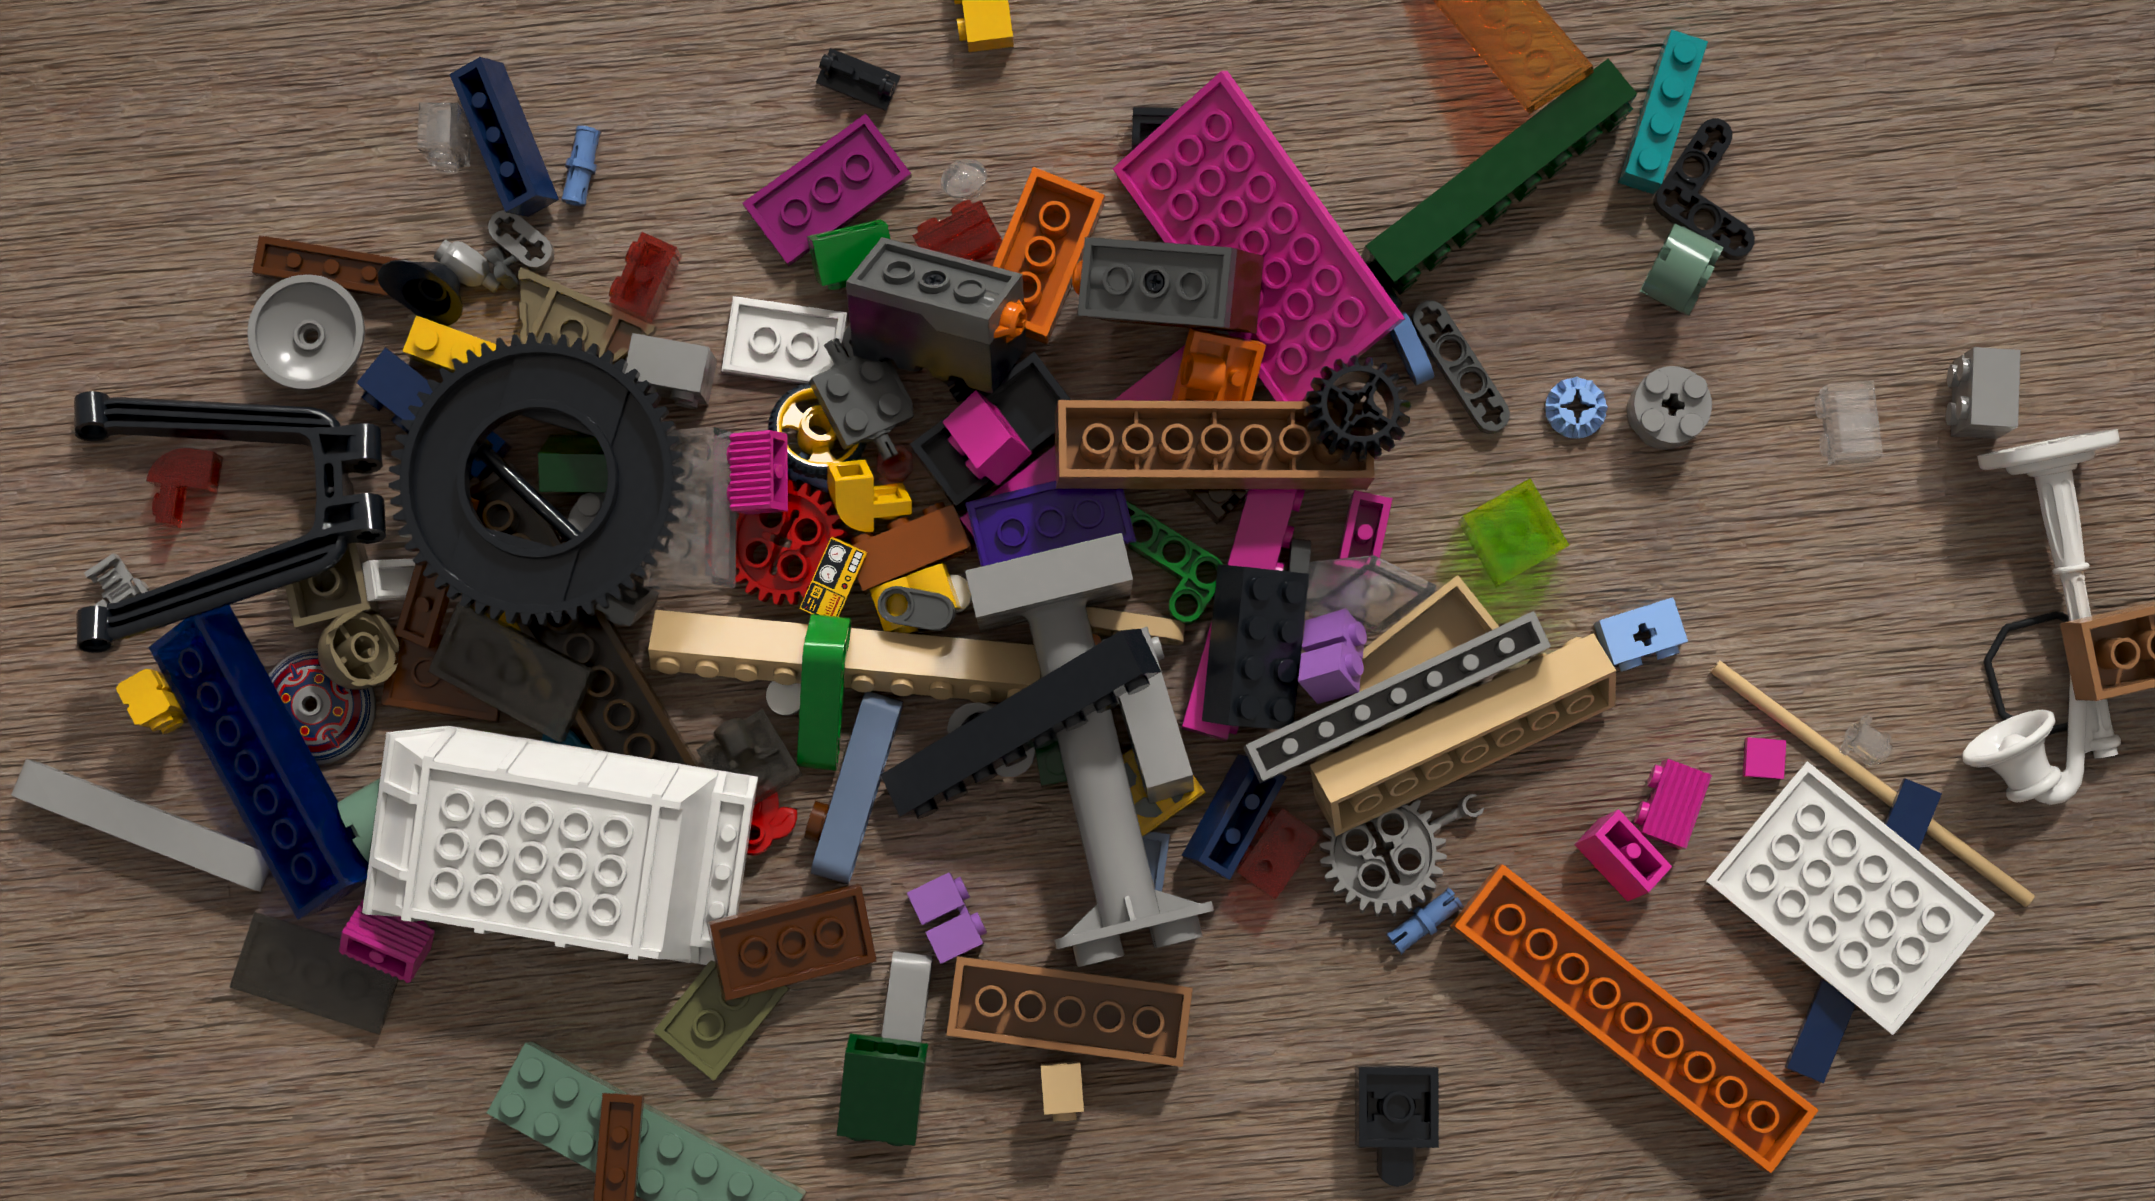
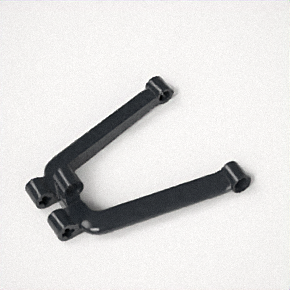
[74,391,386,653]

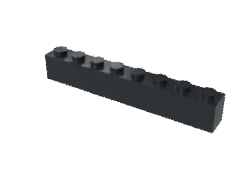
[881,629,1161,819]

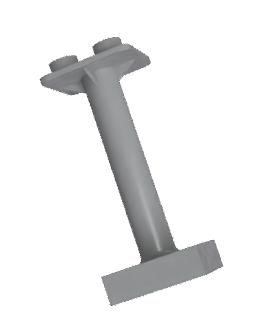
[965,533,1214,967]

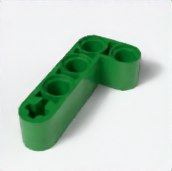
[1125,501,1223,626]
[797,614,851,771]

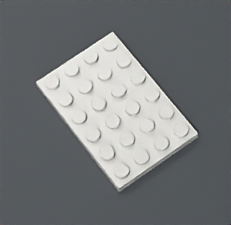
[1706,761,1995,1035]

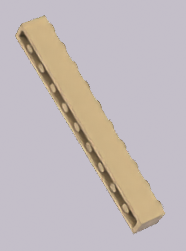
[648,610,1041,703]

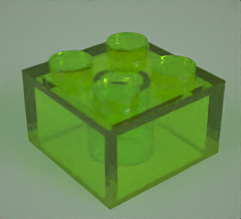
[1458,478,1570,588]

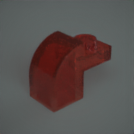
[146,448,223,529]

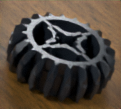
[1304,355,1411,462]

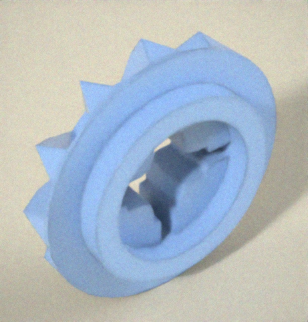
[1545,376,1608,439]

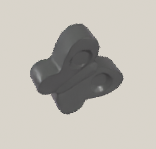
[484,246,519,290]

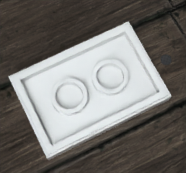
[721,296,848,385]

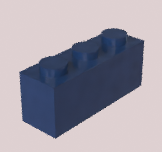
[1181,754,1287,880]

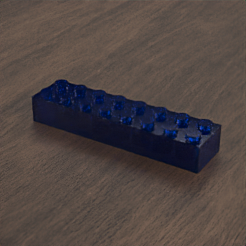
[148,605,369,920]

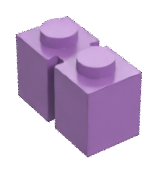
[1298,608,1367,704]
[907,872,987,964]

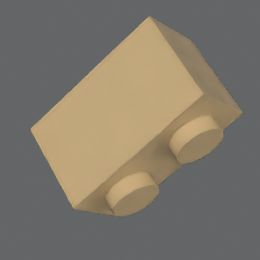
[1041,1061,1084,1122]

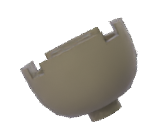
[317,609,399,690]

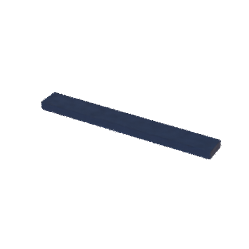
[1785,778,1942,1084]

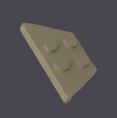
[518,267,657,364]

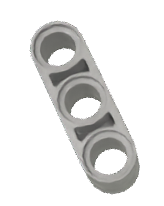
[882,951,933,1043]

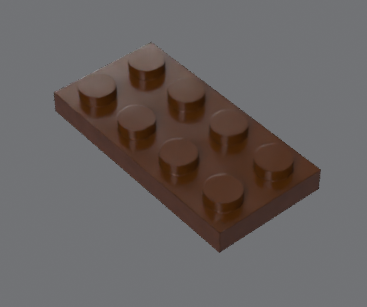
[707,884,877,1001]

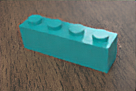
[1618,29,1708,195]

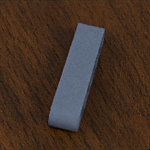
[811,692,904,885]

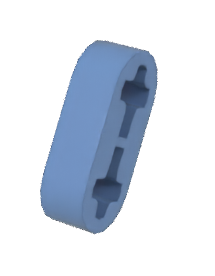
[1389,312,1434,386]

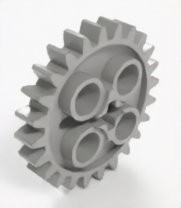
[1320,799,1447,917]

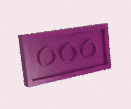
[742,113,912,267]

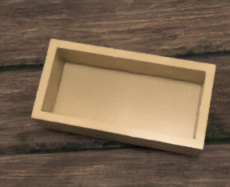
[1348,575,1499,733]

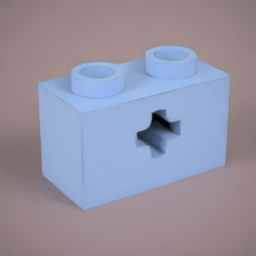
[1593,597,1688,672]

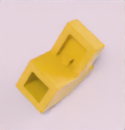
[827,459,912,532]

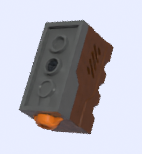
[1072,237,1264,334]

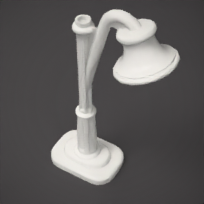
[1962,429,2121,805]

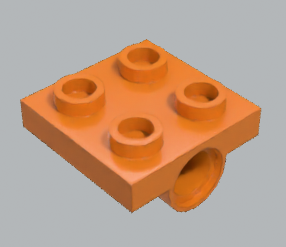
[1171,328,1266,401]

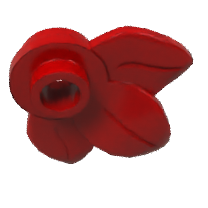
[747,780,798,856]

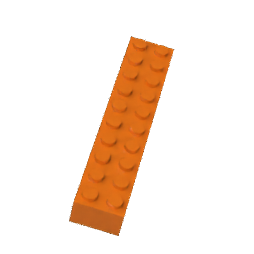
[1449,864,1819,1173]

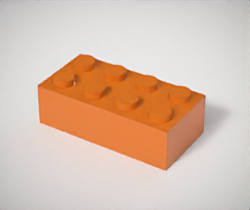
[992,167,1105,345]

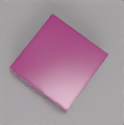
[1743,737,1786,780]

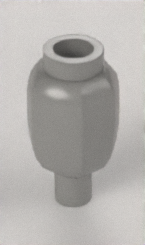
[433,239,501,293]

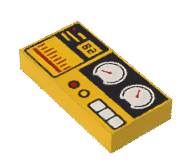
[799,537,868,617]

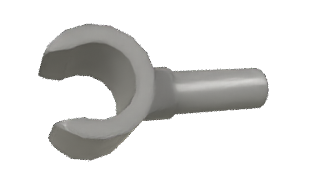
[1429,794,1484,827]

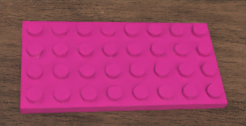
[1112,71,1405,401]

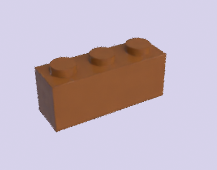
[851,502,972,595]

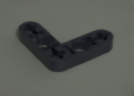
[1653,118,1755,260]

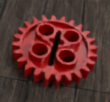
[722,480,848,606]

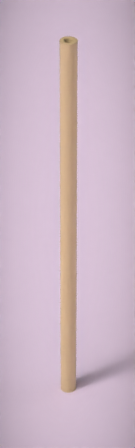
[1710,660,2035,907]

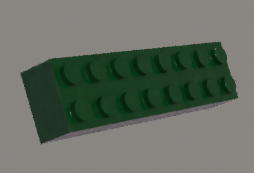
[1361,58,1637,295]

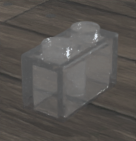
[417,102,471,172]
[1815,380,1883,466]

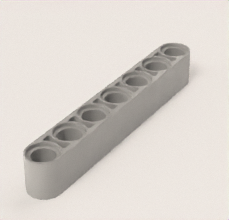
[11,758,276,892]

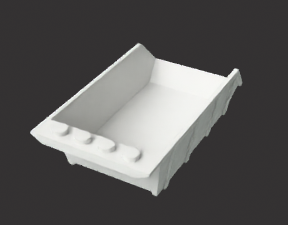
[362,726,758,965]

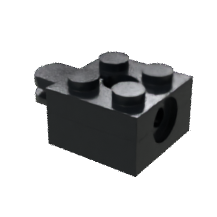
[1355,1065,1439,1187]

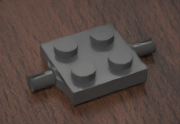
[809,338,914,461]

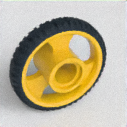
[768,384,867,479]

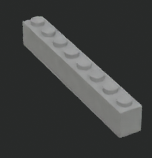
[1243,611,1551,783]

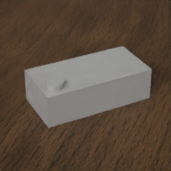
[1102,627,1194,804]

